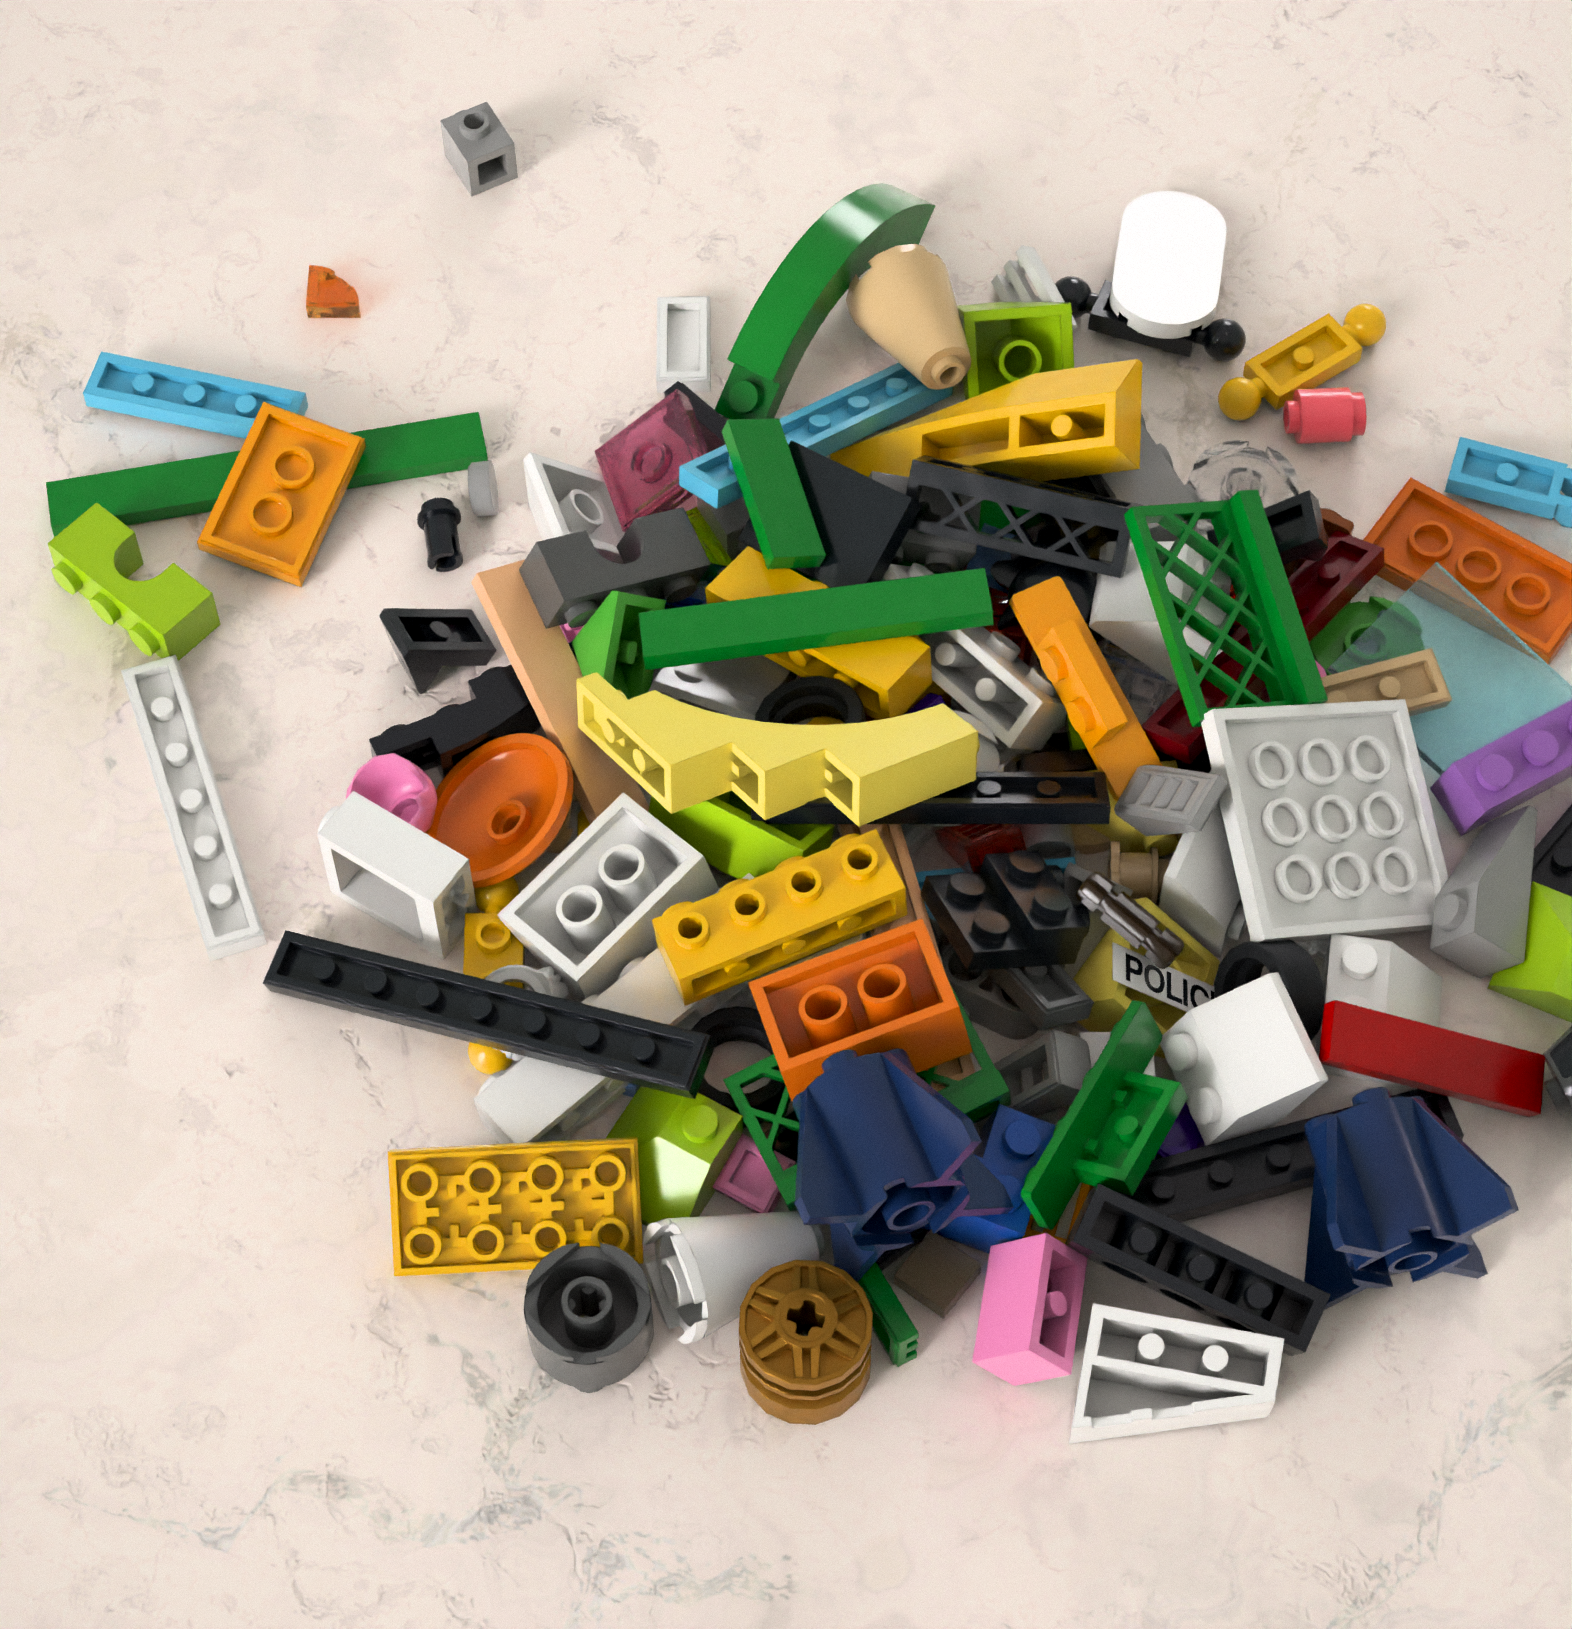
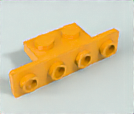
[1009,576,1163,801]

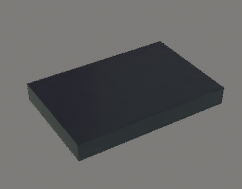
[738,440,922,588]

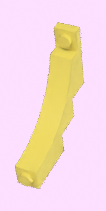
[577,672,980,827]

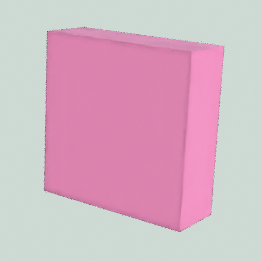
[713,1133,797,1213]

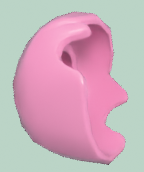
[346,753,437,833]

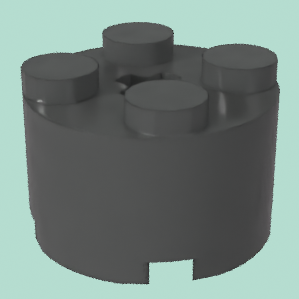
[524,1243,654,1393]

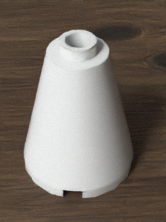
[644,1211,825,1344]

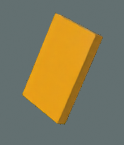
[197,402,366,587]

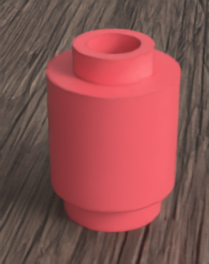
[1283,387,1366,444]

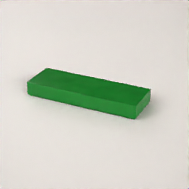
[722,418,826,569]

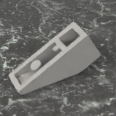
[1430,805,1538,979]

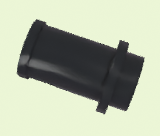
[417,498,463,572]

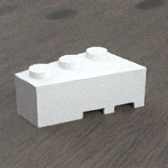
[1069,1303,1285,1444]

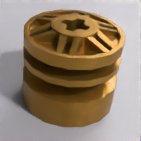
[739,1260,873,1425]

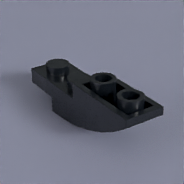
[369,642,578,779]

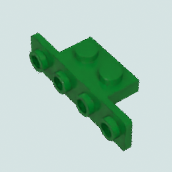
[1021,1000,1188,1230]

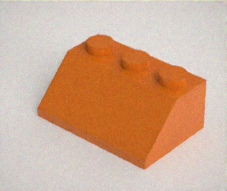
[748,918,973,1101]

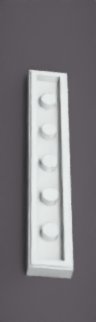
[121,655,267,962]

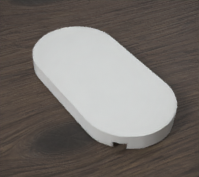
[1109,191,1227,339]

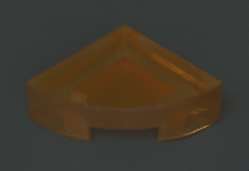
[306,265,361,318]

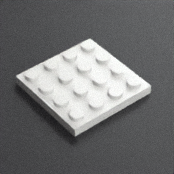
[1201,699,1449,943]

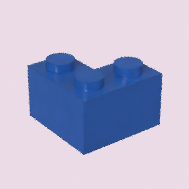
[921,1104,1056,1254]

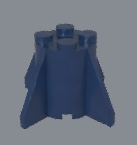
[792,1048,1014,1282]
[1304,1087,1519,1310]

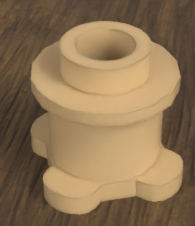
[1107,841,1169,905]

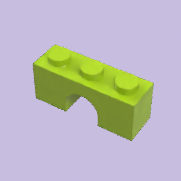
[47,502,221,661]

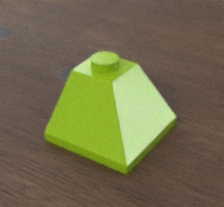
[957,302,1074,400]
[1488,881,1572,1023]
[605,1087,743,1226]

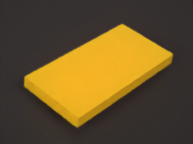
[388,1137,644,1276]

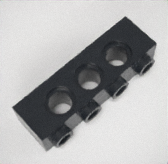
[1065,1184,1331,1356]

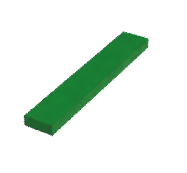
[639,568,994,670]

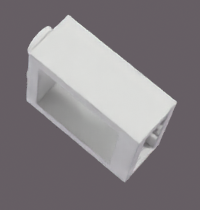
[317,791,478,960]

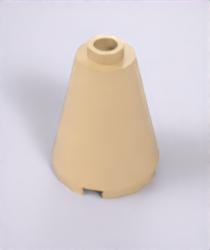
[846,244,971,390]

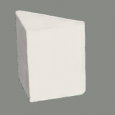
[523,452,629,564]

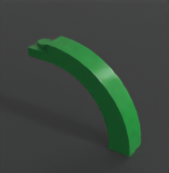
[714,183,936,419]

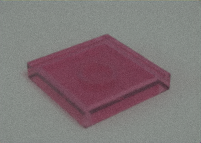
[595,389,709,533]

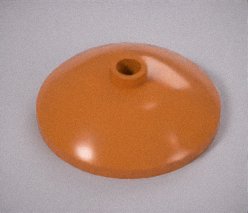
[425,733,574,888]

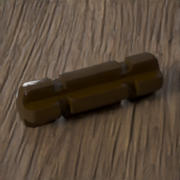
[1076,871,1184,969]

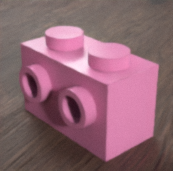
[972,1233,1088,1386]

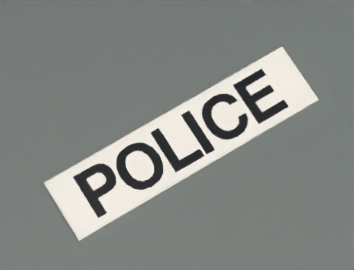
[1112,942,1214,1012]

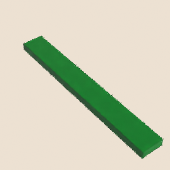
[46,412,488,537]

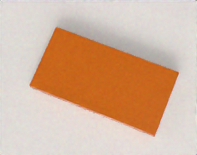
[1363,477,1572,668]

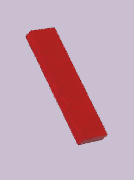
[1319,1000,1545,1117]

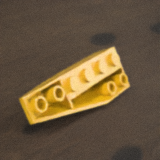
[830,359,1142,482]

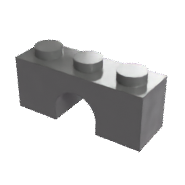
[519,507,711,629]

